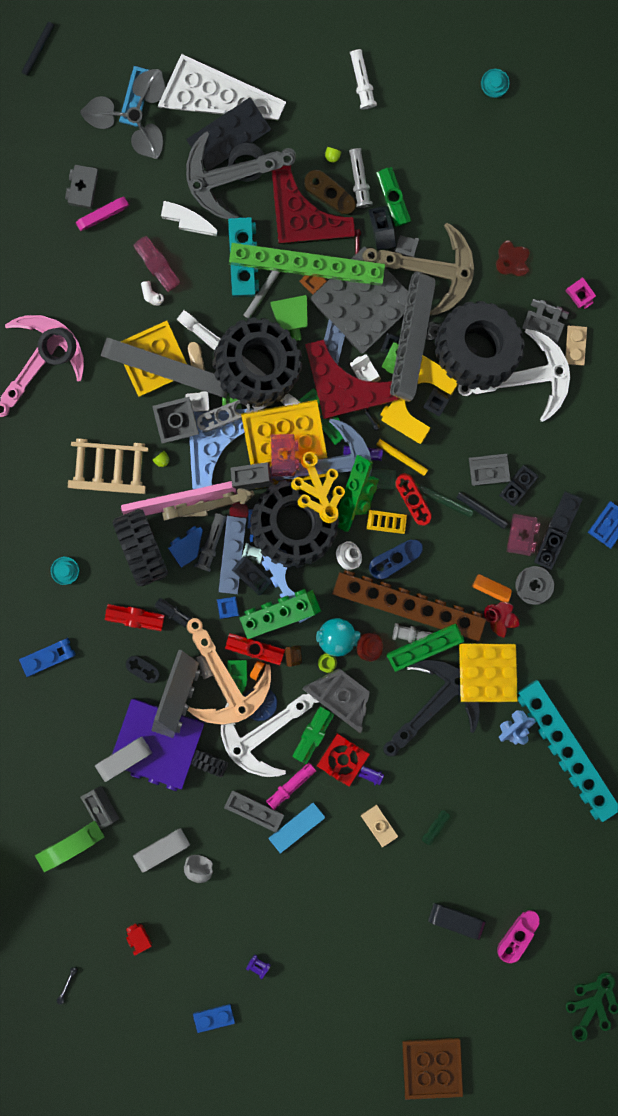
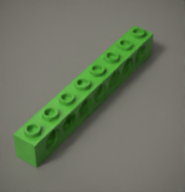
[229,243,385,286]

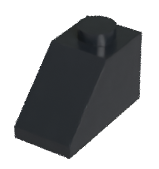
[368,206,396,250]

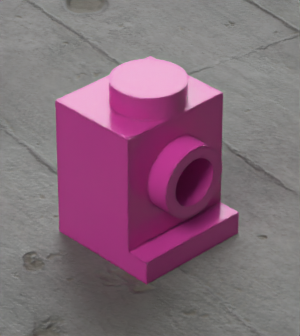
[565,277,596,309]

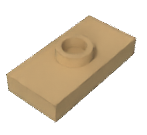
[361,804,398,847]

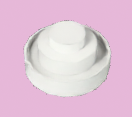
[336,542,362,570]

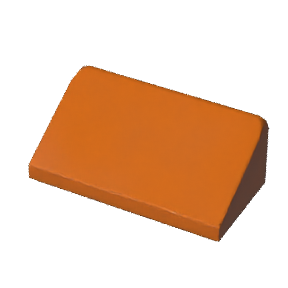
[472,574,512,602]

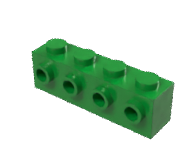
[240,589,321,639]

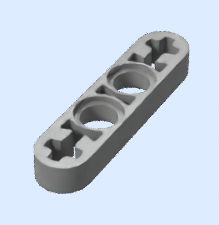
[197,400,267,432]

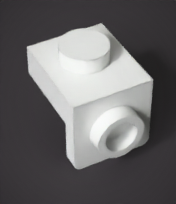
[350,354,381,382]

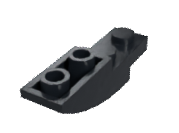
[534,491,583,570]

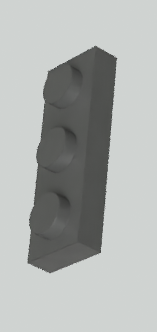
[224,790,284,832]

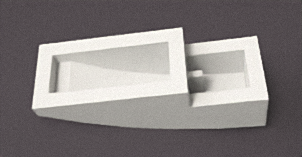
[161,201,218,236]

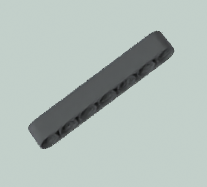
[390,271,435,401]
[101,338,228,399]

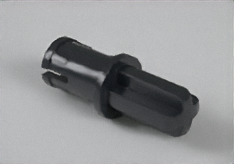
[155,598,191,628]

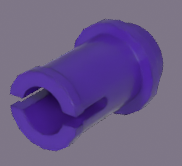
[358,765,384,785]

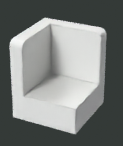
[186,391,210,412]

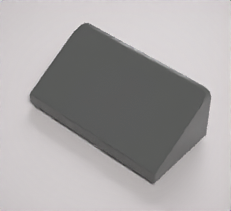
[81,786,119,829]

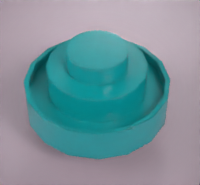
[481,69,509,98]
[51,557,79,585]

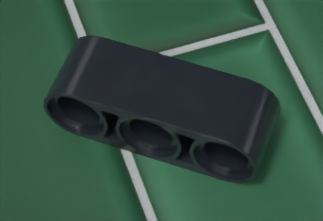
[428,903,486,940]

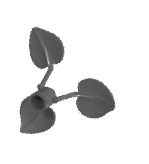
[80,69,165,159]

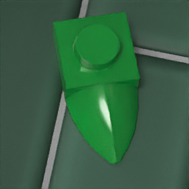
[228,660,248,694]

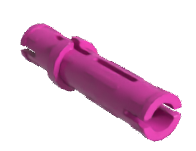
[266,762,316,810]

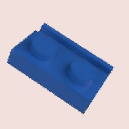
[587,501,618,549]

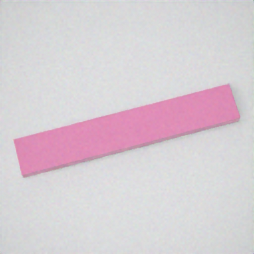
[121,481,237,516]

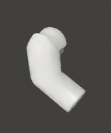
[141,281,164,306]

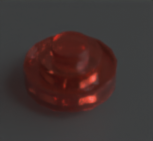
[357,633,383,662]

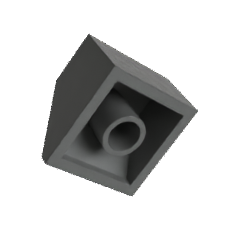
[152,397,199,443]

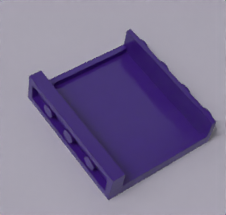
[112,698,205,791]

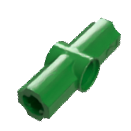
[376,167,411,227]
[292,706,334,764]

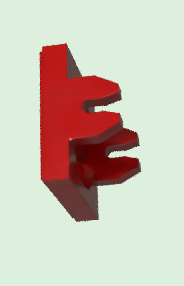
[317,733,370,786]

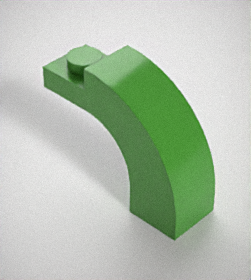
[35,821,104,872]

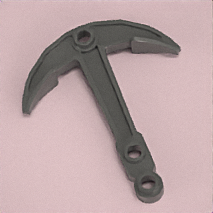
[186,132,296,219]

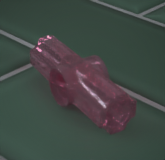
[133,236,181,292]

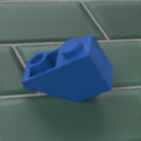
[168,526,203,567]

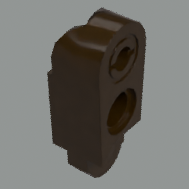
[305,170,355,215]

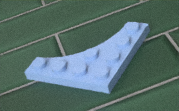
[190,408,254,489]

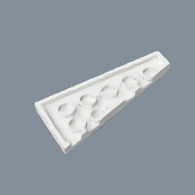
[158,54,286,121]

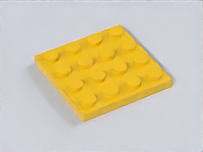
[241,400,330,489]

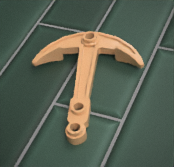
[187,618,271,725]

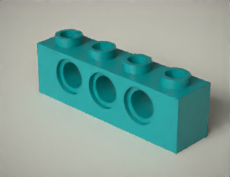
[228,217,259,297]

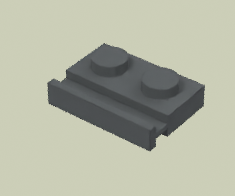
[469,454,510,486]

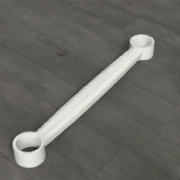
[177,310,300,406]

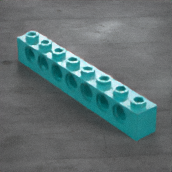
[517,680,618,822]

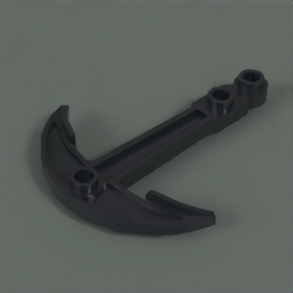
[383,660,480,757]

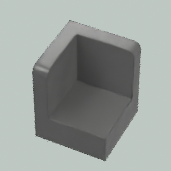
[395,235,419,257]

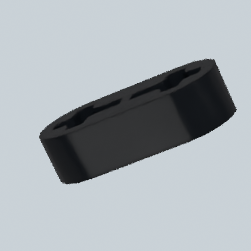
[126,656,160,683]

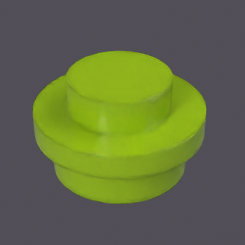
[318,653,337,673]

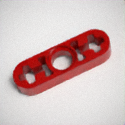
[395,473,432,525]

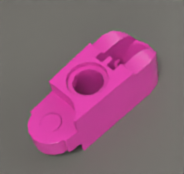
[497,910,540,963]

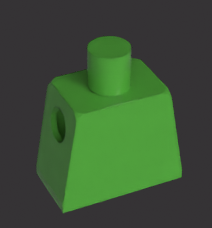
[270,295,307,341]

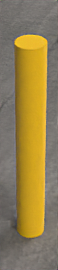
[376,439,428,476]

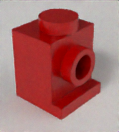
[126,923,152,956]

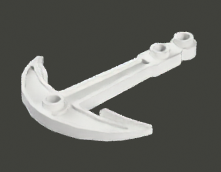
[457,329,570,422]
[221,694,319,777]

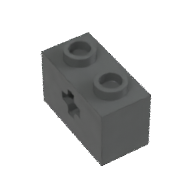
[65,165,99,209]

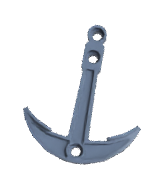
[270,418,372,481]

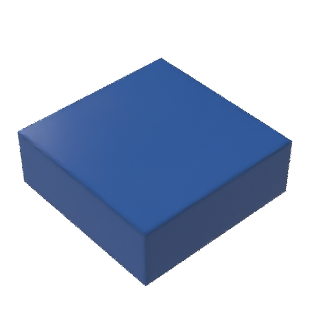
[217,597,239,619]

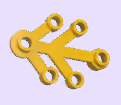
[291,452,345,523]

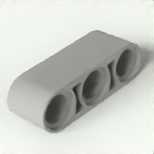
[95,737,152,782]
[133,828,190,873]

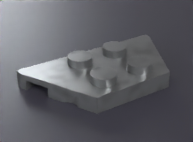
[303,669,370,733]

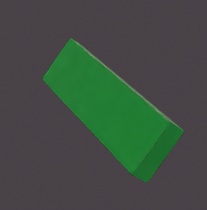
[387,623,464,672]

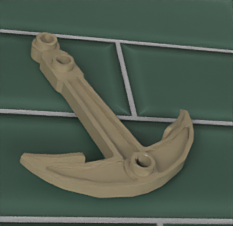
[362,223,474,316]
[162,488,255,521]

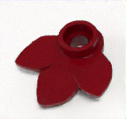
[484,602,520,638]

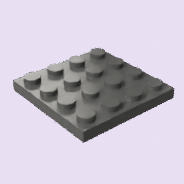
[309,246,408,354]

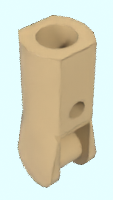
[188,342,205,370]

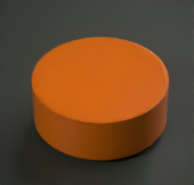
[250,661,265,680]

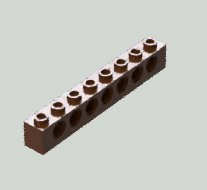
[332,570,486,641]

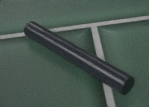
[21,22,55,76]
[456,492,508,529]

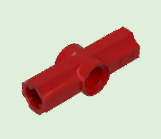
[105,604,165,631]
[225,633,285,665]

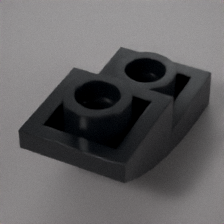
[499,464,539,507]

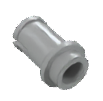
[195,656,214,679]

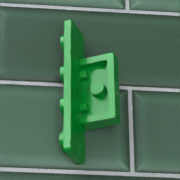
[338,455,379,532]

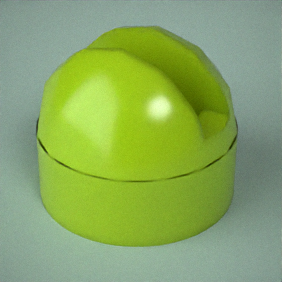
[325,147,341,162]
[152,451,169,467]

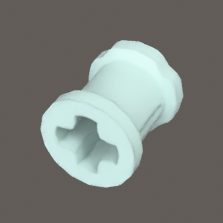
[242,543,263,564]

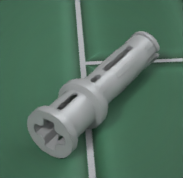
[349,148,373,208]
[392,623,433,643]

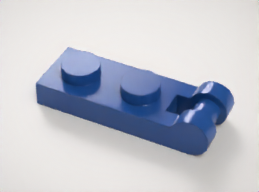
[19,638,76,677]

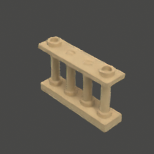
[68,439,149,494]

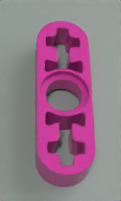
[76,197,129,231]

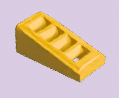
[367,510,407,534]

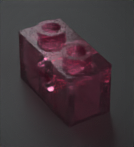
[270,434,299,476]
[506,514,540,556]

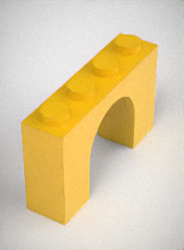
[381,355,458,444]

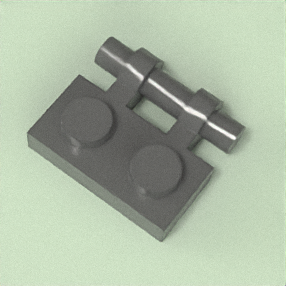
[522,299,569,343]

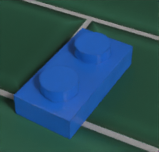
[193,1004,235,1033]

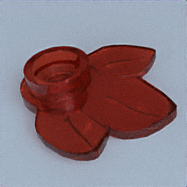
[496,240,529,276]

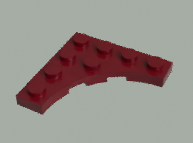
[272,165,355,244]
[305,340,399,419]

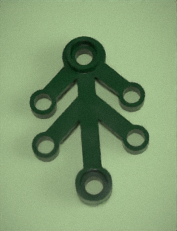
[565,972,618,1042]

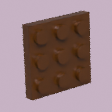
[402,1038,463,1100]

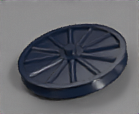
[243,688,277,721]

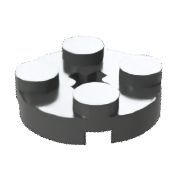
[515,566,554,605]

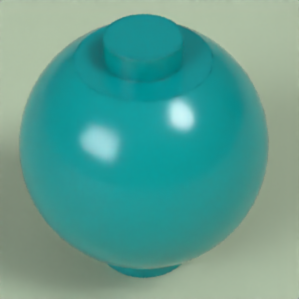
[316,618,361,657]

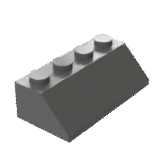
[152,650,201,738]

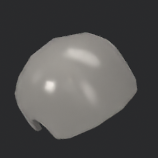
[184,855,213,883]

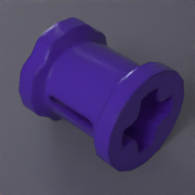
[246,955,271,979]

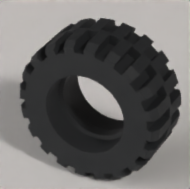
[112,509,168,587]

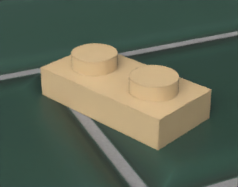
[565,326,587,366]

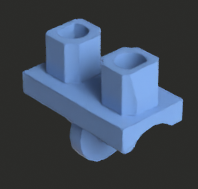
[499,710,536,745]

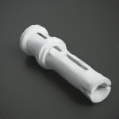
[350,49,377,109]

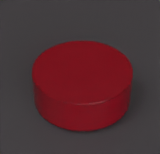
[230,502,249,518]

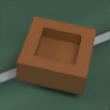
[299,275,327,295]

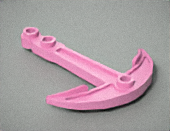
[0,315,84,417]

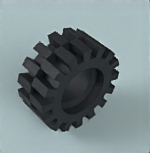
[191,749,229,777]

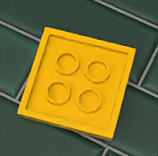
[120,321,187,397]
[459,644,517,702]

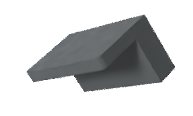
[231,462,275,490]

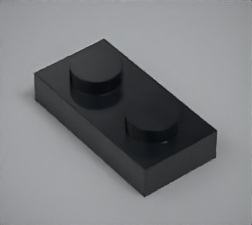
[232,556,272,596]

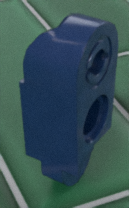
[369,539,422,579]

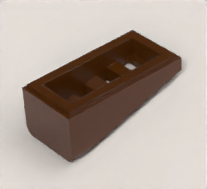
[285,645,302,667]

